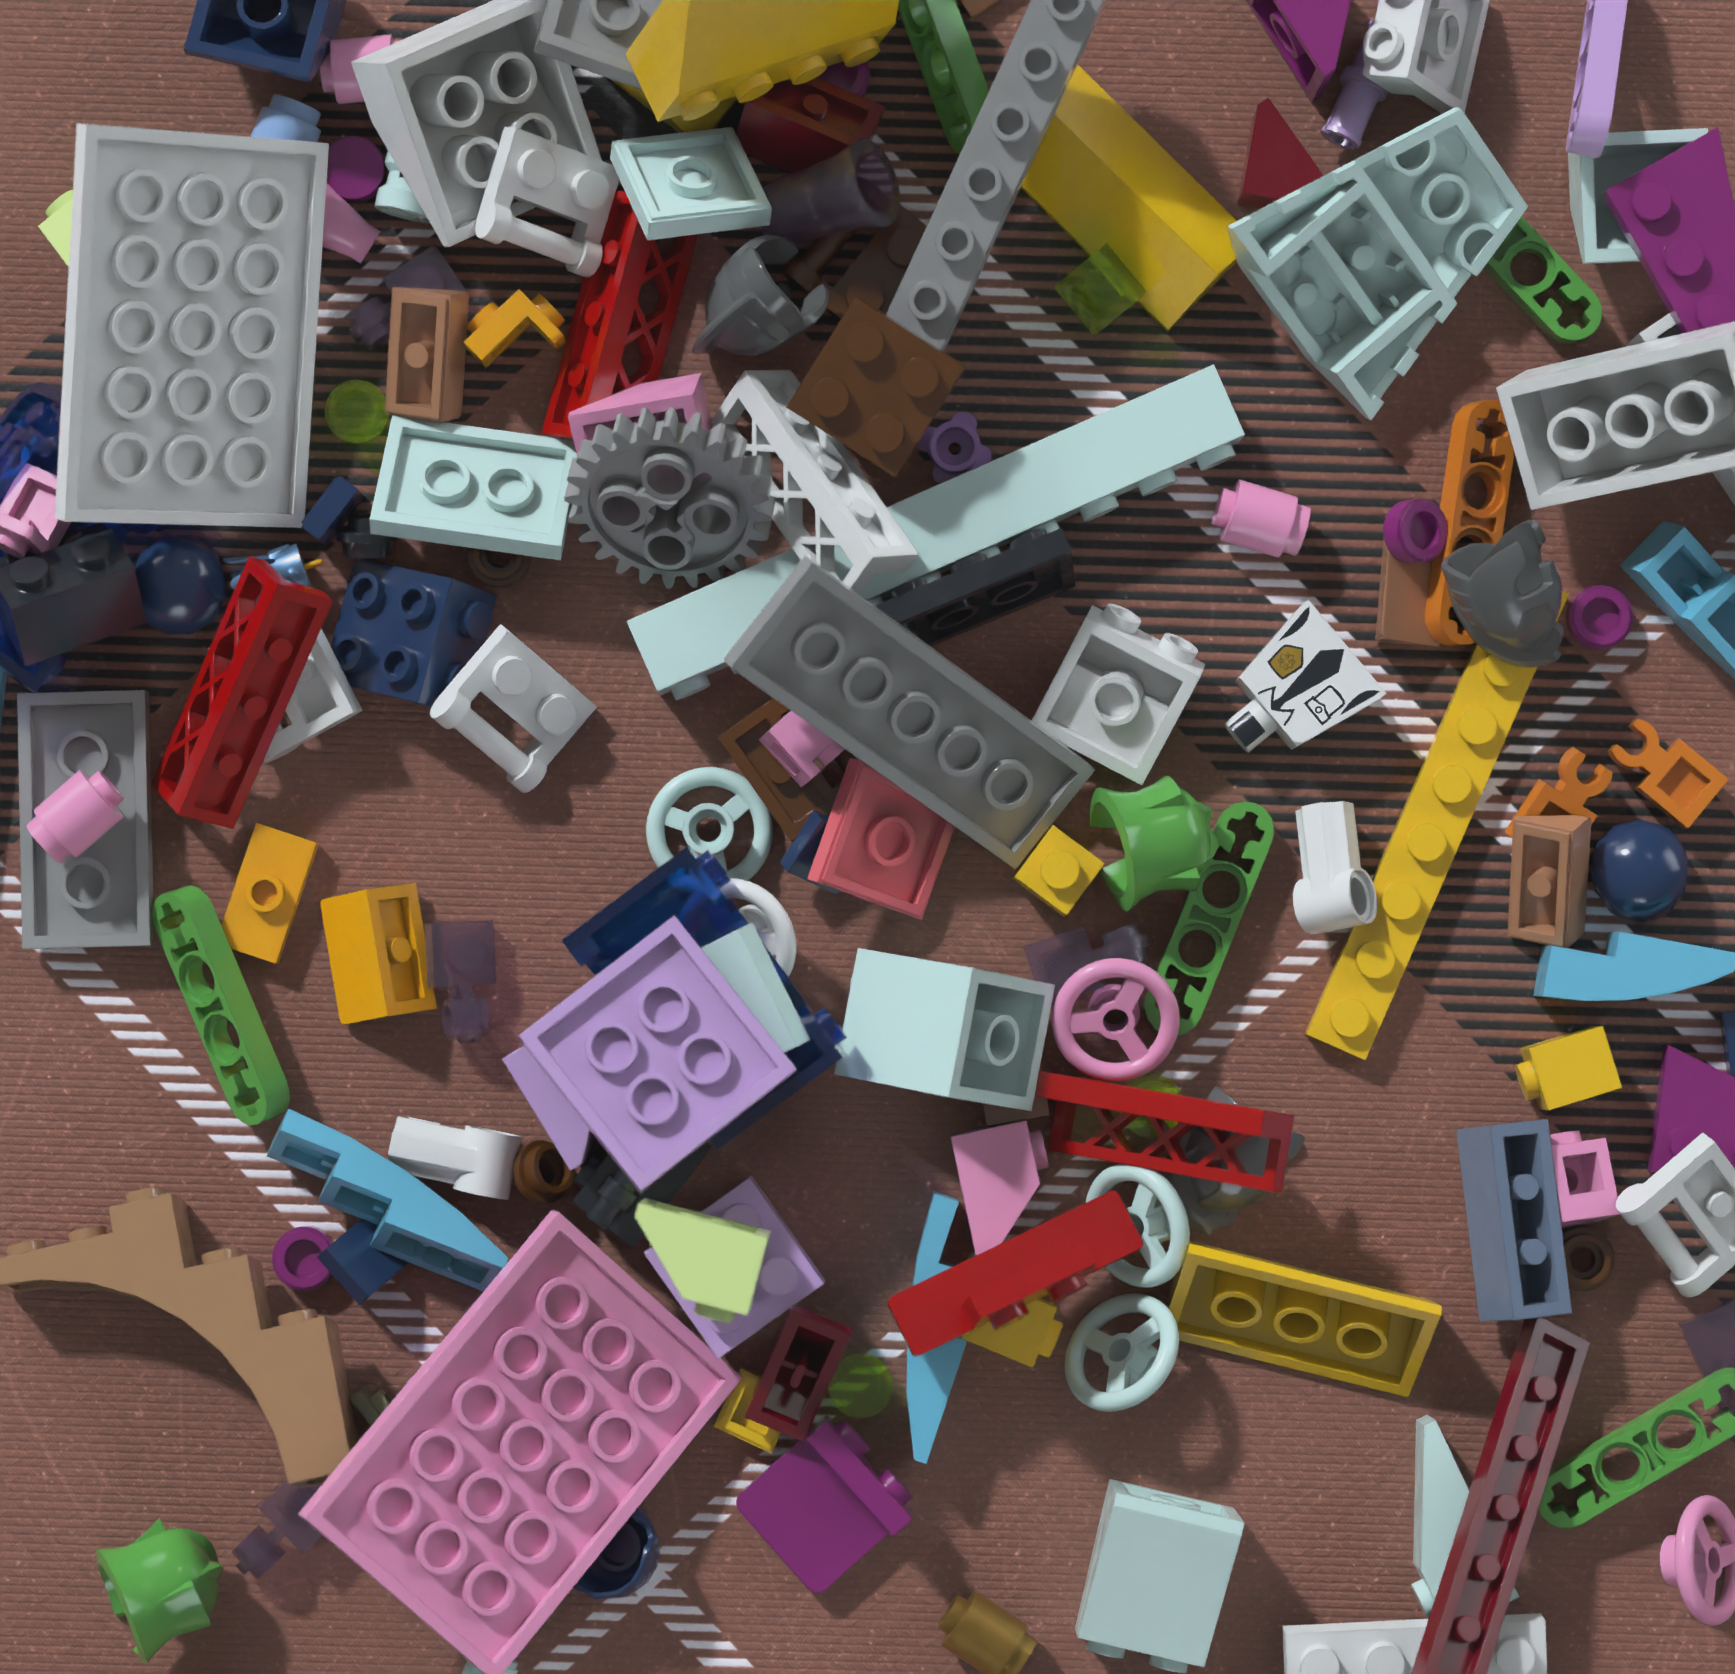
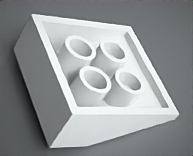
[351,0,602,247]

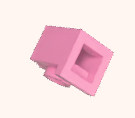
[759,711,845,787]
[1550,1131,1620,1228]

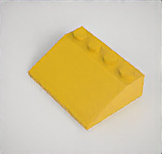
[625,0,899,122]

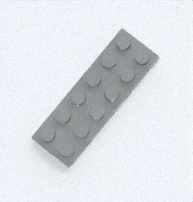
[724,555,1095,869]

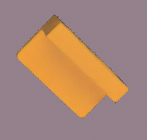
[320,883,437,1025]

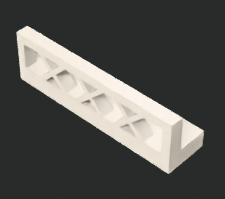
[712,370,919,594]

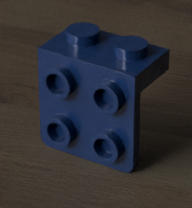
[331,559,497,708]

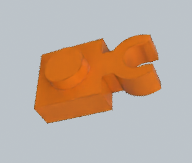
[1608,719,1729,829]
[1505,747,1613,838]

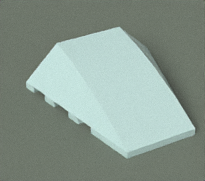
[1227,107,1528,420]

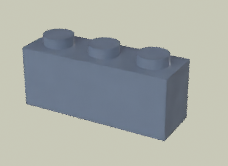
[1456,1119,1572,1321]

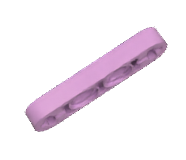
[1566,0,1628,159]

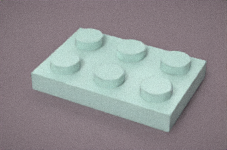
[370,415,577,560]

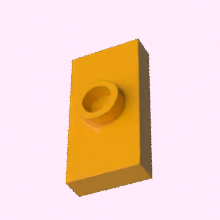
[221,823,319,964]

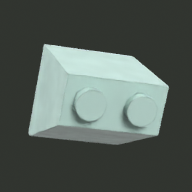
[834,948,1055,1111]
[1075,1479,1244,1673]

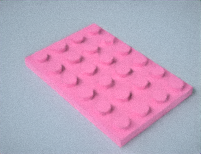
[298,1210,743,1674]

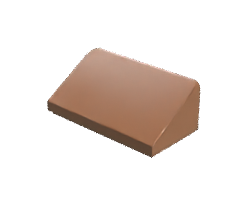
[385,287,469,422]
[1375,516,1440,647]
[1507,815,1591,948]

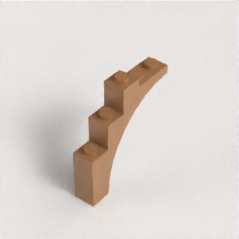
[0,1187,359,1489]

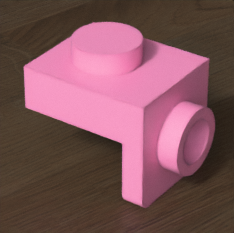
[0,462,71,559]

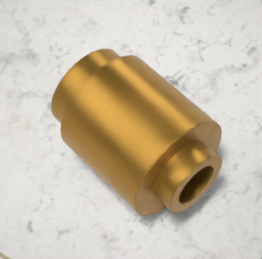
[937,1591,1037,1674]

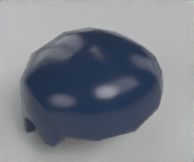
[134,535,227,634]
[1590,819,1689,923]
[573,1507,660,1600]

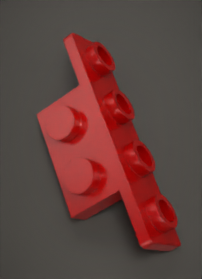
[887,1191,1143,1357]

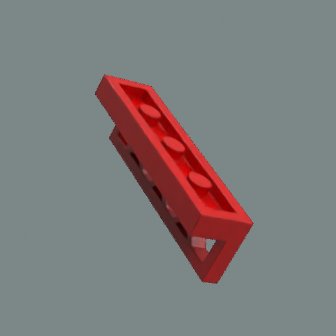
[541,191,698,441]
[151,556,333,829]
[1035,1071,1295,1193]

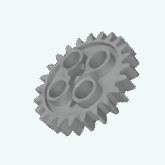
[564,407,776,589]

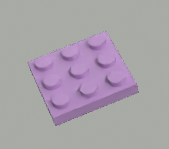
[518,915,797,1194]

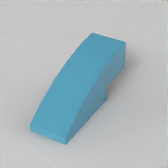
[1620,521,1735,680]
[1533,932,1735,1001]

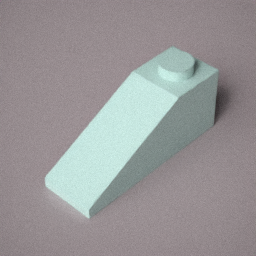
[1411,1414,1519,1619]

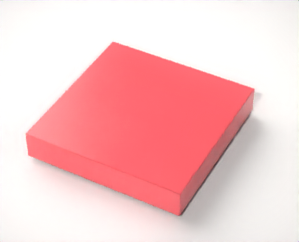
[807,758,955,920]

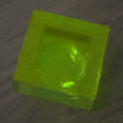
[1054,243,1147,336]

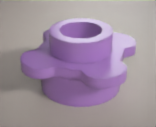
[918,412,991,484]

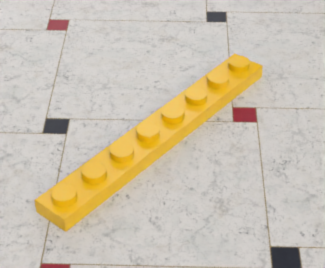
[1305,591,1569,1060]

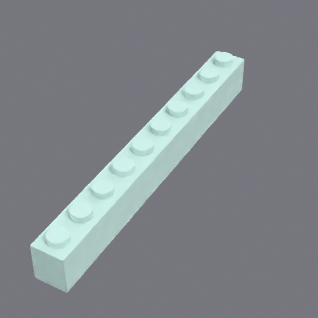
[627,364,1245,700]

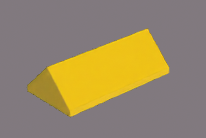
[1021,65,1237,332]
[1167,1241,1442,1397]

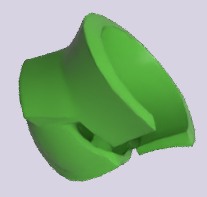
[1089,776,1219,912]
[95,1518,224,1665]

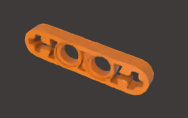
[1424,400,1515,646]

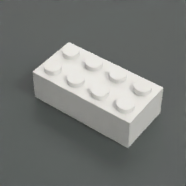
[1496,321,1735,510]

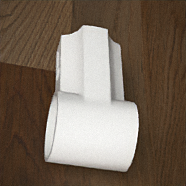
[1293,801,1377,935]
[388,1116,522,1200]

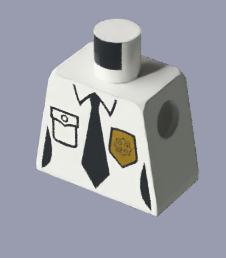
[1224,600,1387,753]

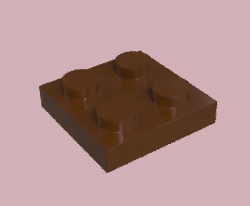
[786,296,967,477]

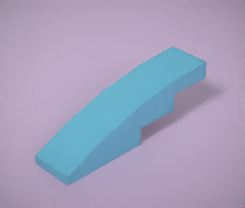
[267,1108,508,1292]
[906,1191,967,1464]

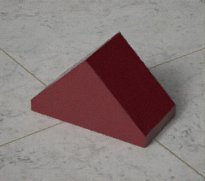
[1237,97,1324,209]
[744,1305,853,1442]

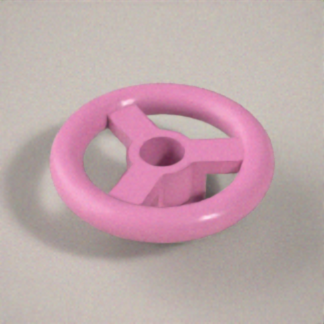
[1051,958,1180,1082]
[1660,1495,1735,1626]

